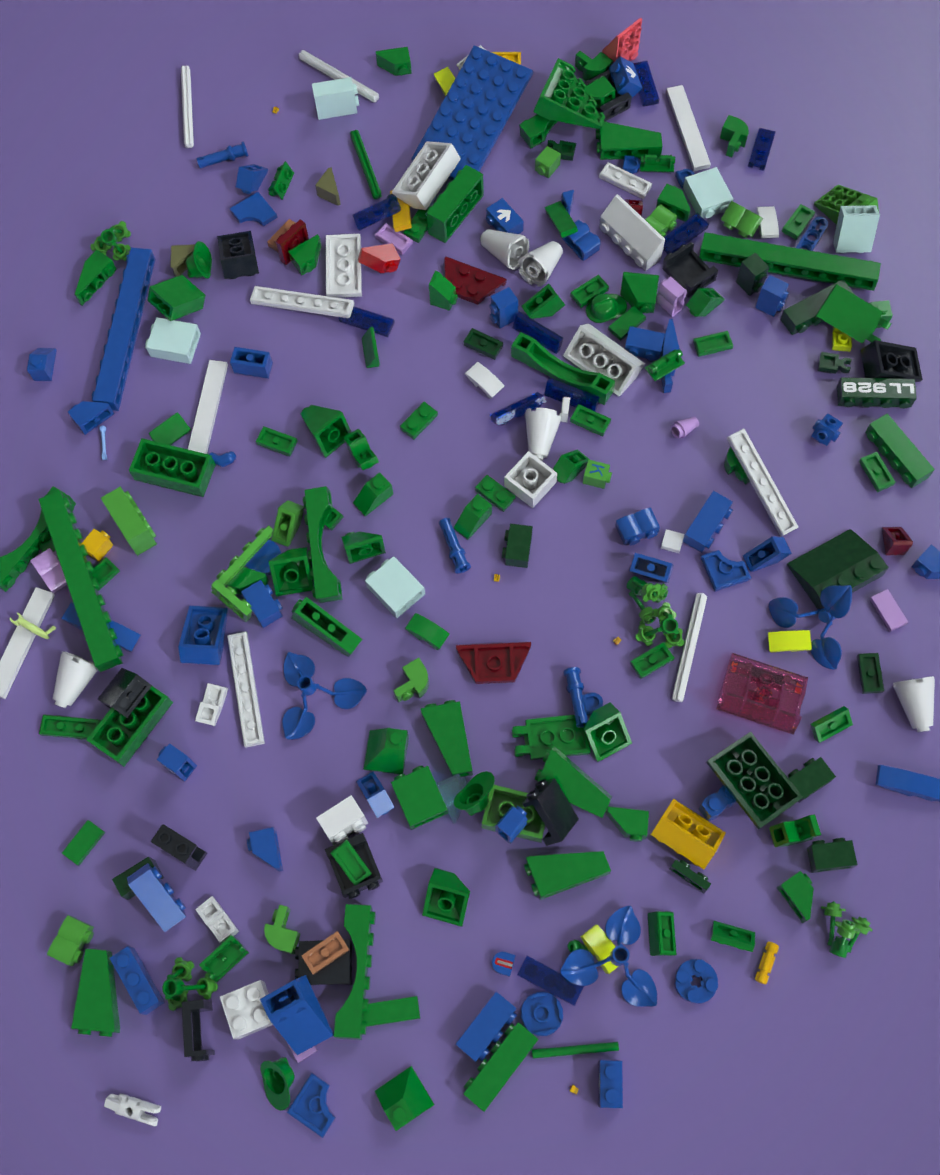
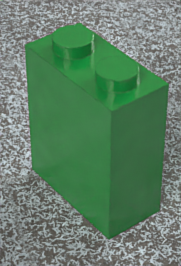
[147,275,206,321]
[391,765,448,830]

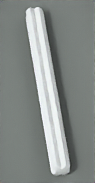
[299,50,379,103]
[181,65,194,148]
[672,593,707,702]

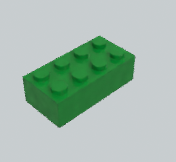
[426,165,484,243]
[129,438,216,497]
[87,686,173,767]

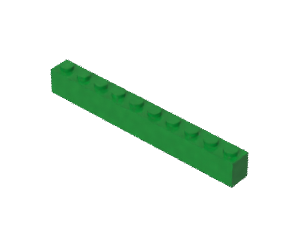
[699,232,881,291]
[38,491,124,672]

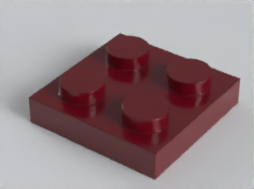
[276,219,309,265]

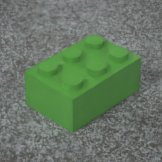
[101,486,157,556]
[482,785,545,843]

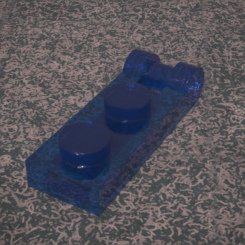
[748,128,776,171]
[353,194,401,231]

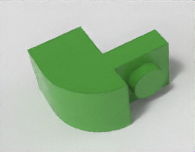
[393,658,429,702]
[264,905,300,955]

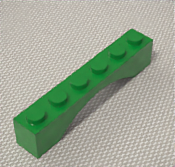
[519,76,615,149]
[511,332,615,405]
[0,486,76,592]
[303,486,343,603]
[334,904,376,1040]

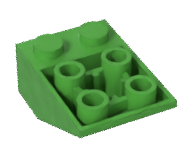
[814,185,879,225]

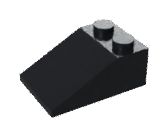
[217,231,259,279]
[860,340,923,382]

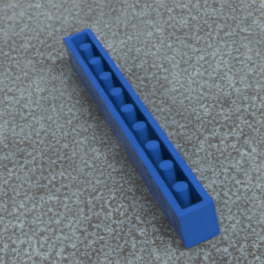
[92,247,156,411]

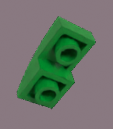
[404,613,450,650]

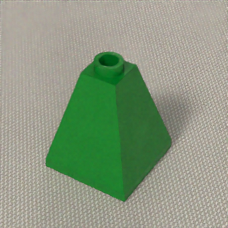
[300,405,351,458]

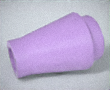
[671,417,699,439]

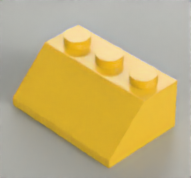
[651,799,726,869]

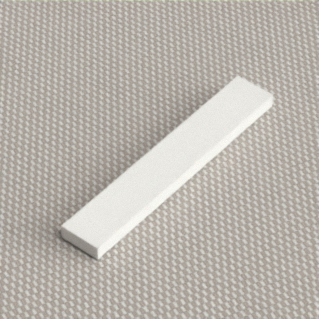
[666,85,711,171]
[250,286,355,318]
[188,360,228,454]
[727,428,798,537]
[0,587,55,699]
[227,632,265,748]

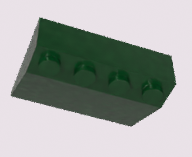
[787,529,889,609]
[706,732,803,830]

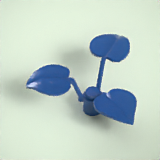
[768,585,852,670]
[282,652,367,740]
[560,906,657,1007]

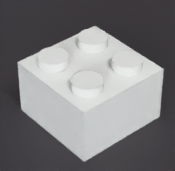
[504,451,557,508]
[316,795,368,845]
[220,980,273,1040]

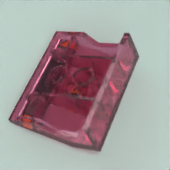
[716,653,808,735]

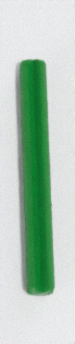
[350,130,382,199]

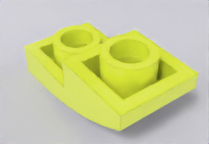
[433,67,456,96]
[832,327,852,352]
[768,630,812,653]
[580,924,619,974]

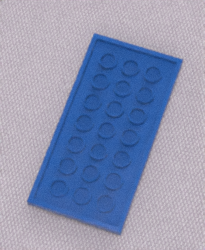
[411,45,533,180]

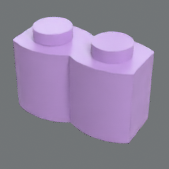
[657,277,687,317]
[30,548,67,593]

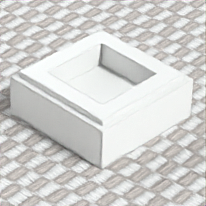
[561,397,570,422]
[661,529,684,553]

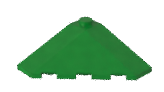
[533,58,605,129]

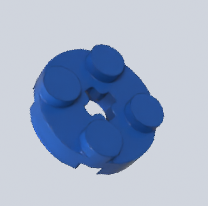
[674,959,718,1004]

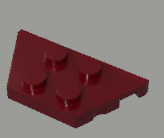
[444,256,507,305]
[456,642,531,684]

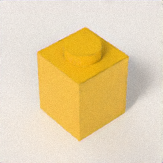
[81,529,113,562]

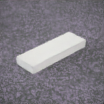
[599,162,652,199]

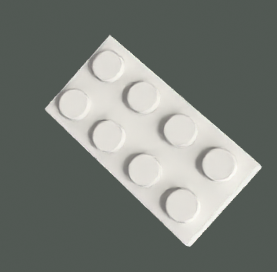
[326,234,362,298]

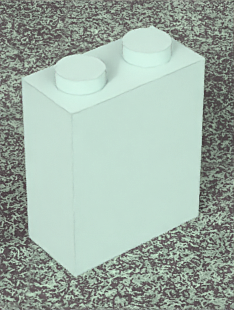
[312,77,359,120]
[683,167,734,220]
[833,205,880,253]
[145,317,201,364]
[365,556,425,618]

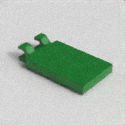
[815,284,892,344]
[512,715,590,760]

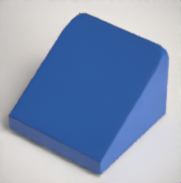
[561,190,574,215]

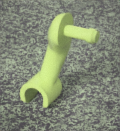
[10,612,56,639]

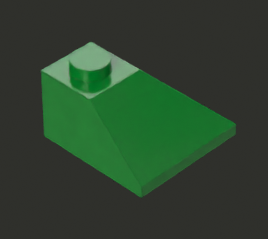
[620,272,659,313]
[341,531,386,564]
[269,547,314,596]
[584,702,632,762]
[363,728,409,775]
[422,868,470,927]
[375,1066,435,1131]

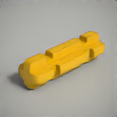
[755,941,779,984]

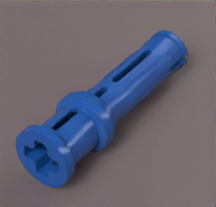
[196,141,249,169]
[439,518,471,573]
[563,667,588,728]

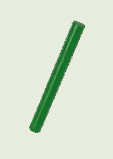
[532,1042,619,1059]

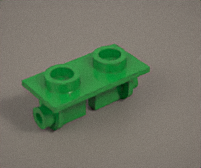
[640,154,675,172]
[268,161,294,200]
[645,349,685,381]

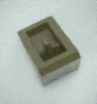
[315,167,341,206]
[171,244,195,277]

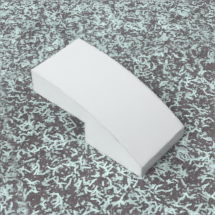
[756,206,779,238]
[465,362,504,399]
[195,683,228,726]
[195,896,239,944]

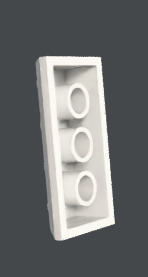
[392,141,461,210]
[599,194,665,271]
[563,324,645,396]

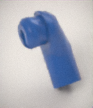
[209,451,236,467]

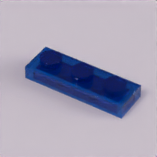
[633,61,660,107]
[663,213,709,254]
[339,307,395,337]
[513,311,563,354]
[544,378,600,412]
[490,392,546,425]
[517,956,584,1006]

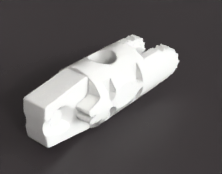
[104,1094,161,1126]

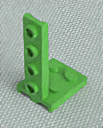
[211,525,273,622]

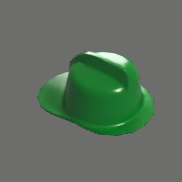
[186,241,212,279]
[586,294,627,323]
[454,771,495,816]
[260,1057,295,1111]

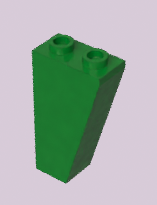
[595,122,663,160]
[291,597,362,657]
[421,700,473,779]
[534,747,612,818]
[523,851,611,900]
[71,949,120,1037]

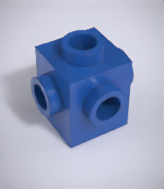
[811,413,843,446]

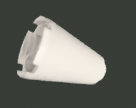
[480,229,529,270]
[518,241,563,287]
[525,408,562,461]
[52,651,98,708]
[893,676,935,732]

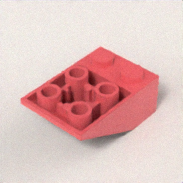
[602,18,642,63]

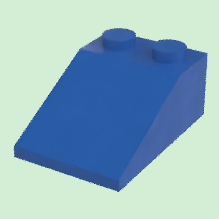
[178,606,228,665]

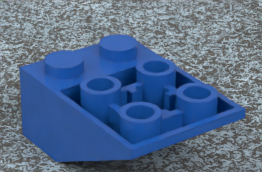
[260,975,334,1055]

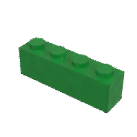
[865,413,935,488]
[463,1022,539,1112]

